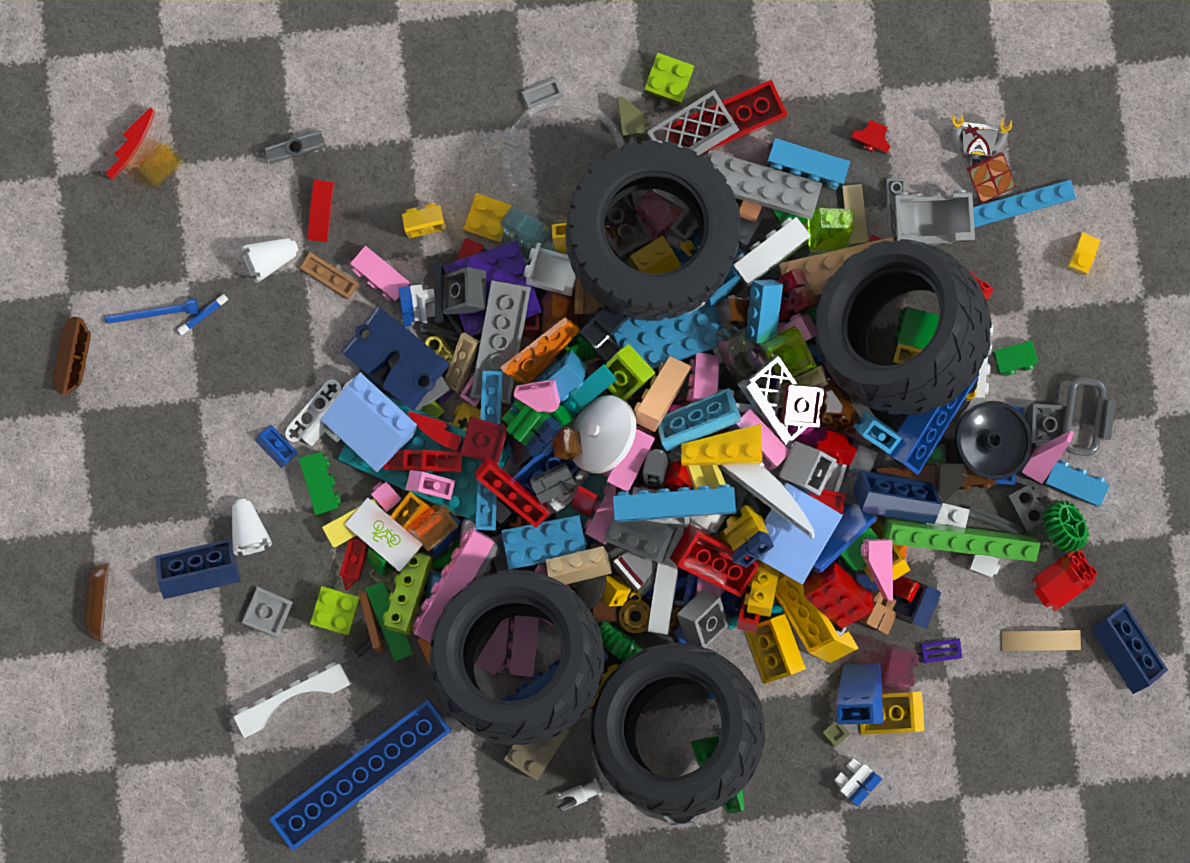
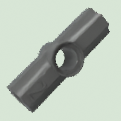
[265,130,326,165]

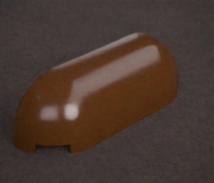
[53,317,91,394]
[84,563,109,641]

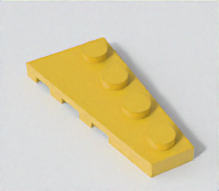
[681,424,762,466]

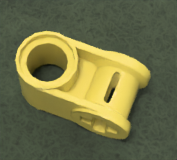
[425,336,454,373]

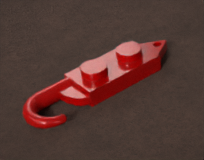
[339,535,369,591]

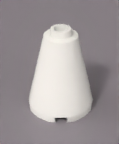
[241,238,298,283]
[232,499,272,555]

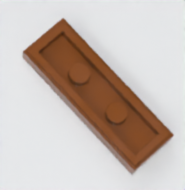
[359,592,385,653]

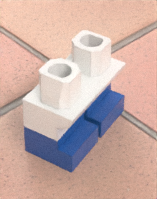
[398,284,435,327]
[834,759,882,807]

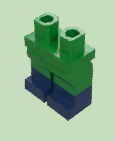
[502,399,563,458]

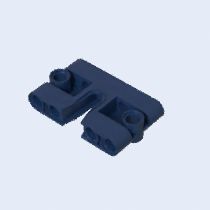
[341,306,450,411]

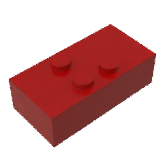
[670,524,761,597]

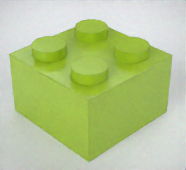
[644,53,694,105]
[605,344,655,401]
[310,586,360,635]

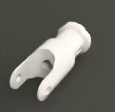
[556,779,603,810]

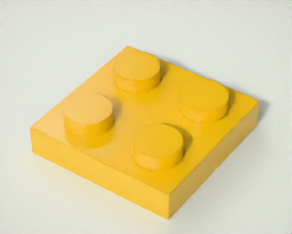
[463,193,513,243]

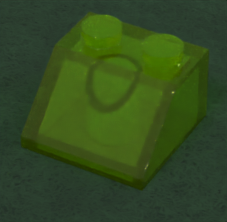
[808,208,854,251]
[760,326,816,383]

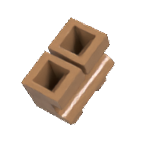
[858,589,897,635]

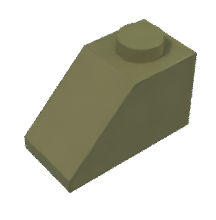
[618,96,649,138]

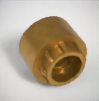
[618,599,651,633]

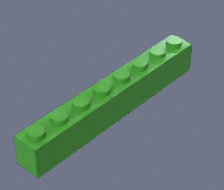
[881,518,1040,562]

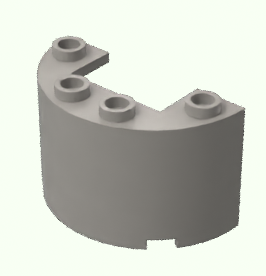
[894,190,975,245]

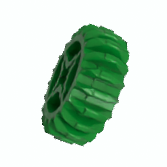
[1042,500,1090,553]
[599,622,643,661]

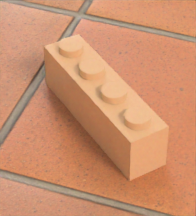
[633,356,691,432]

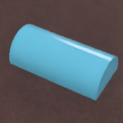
[658,388,742,451]

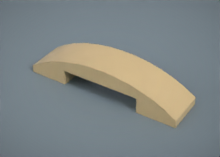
[1002,630,1081,651]

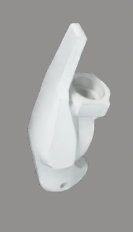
[542,469,589,522]

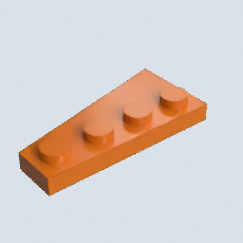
[500,317,580,385]

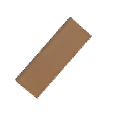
[299,252,359,300]

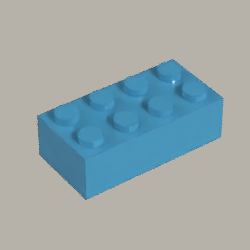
[766,138,850,190]
[509,350,587,415]
[502,515,588,570]

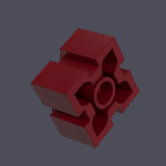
[773,269,818,323]

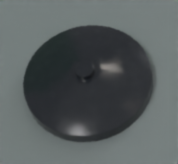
[955,401,1032,480]

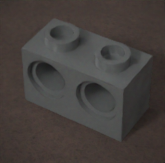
[1006,485,1046,531]

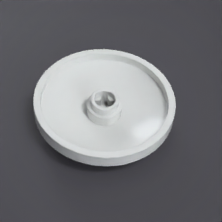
[569,395,636,474]

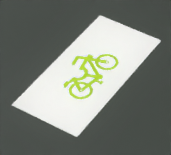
[345,498,423,572]

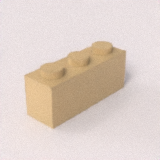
[546,546,612,584]

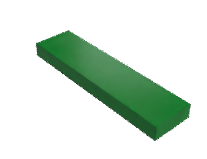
[365,581,413,661]

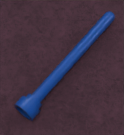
[104,298,199,324]

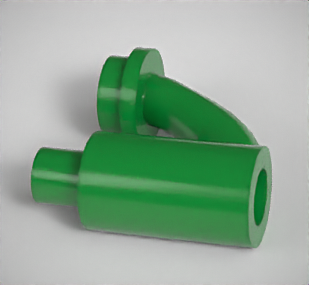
[432,538,460,571]

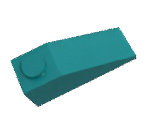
[560,364,617,417]

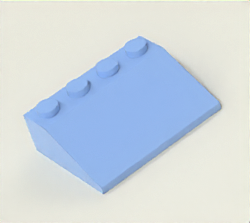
[320,373,418,472]
[758,483,843,584]

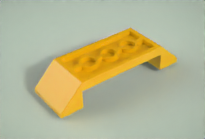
[775,572,858,663]

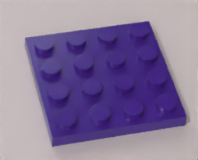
[443,241,542,338]

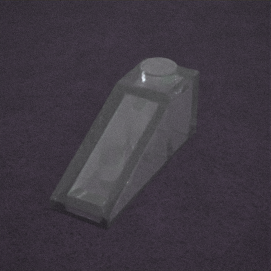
[839,445,878,505]

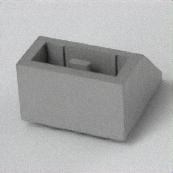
[778,441,837,496]

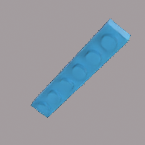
[973,180,1076,228]

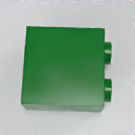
[893,307,939,349]

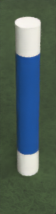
[177,294,228,335]

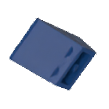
[837,663,883,724]

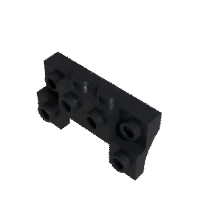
[579,306,648,363]

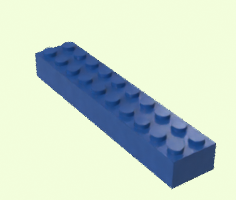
[269,699,453,851]

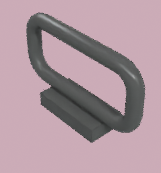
[1063,377,1116,456]

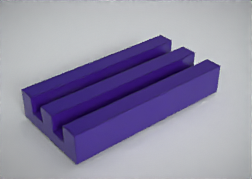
[921,639,962,663]

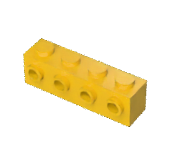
[744,559,780,617]

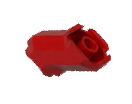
[1031,550,1097,612]

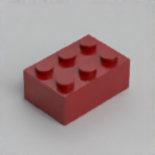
[804,562,873,629]

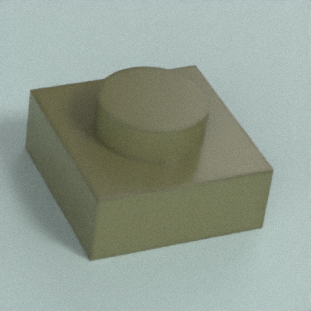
[823,719,850,747]

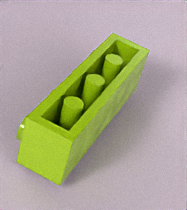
[382,553,433,635]

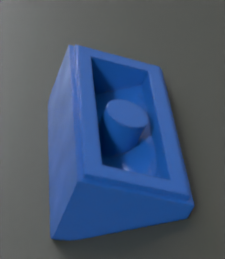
[255,425,298,469]

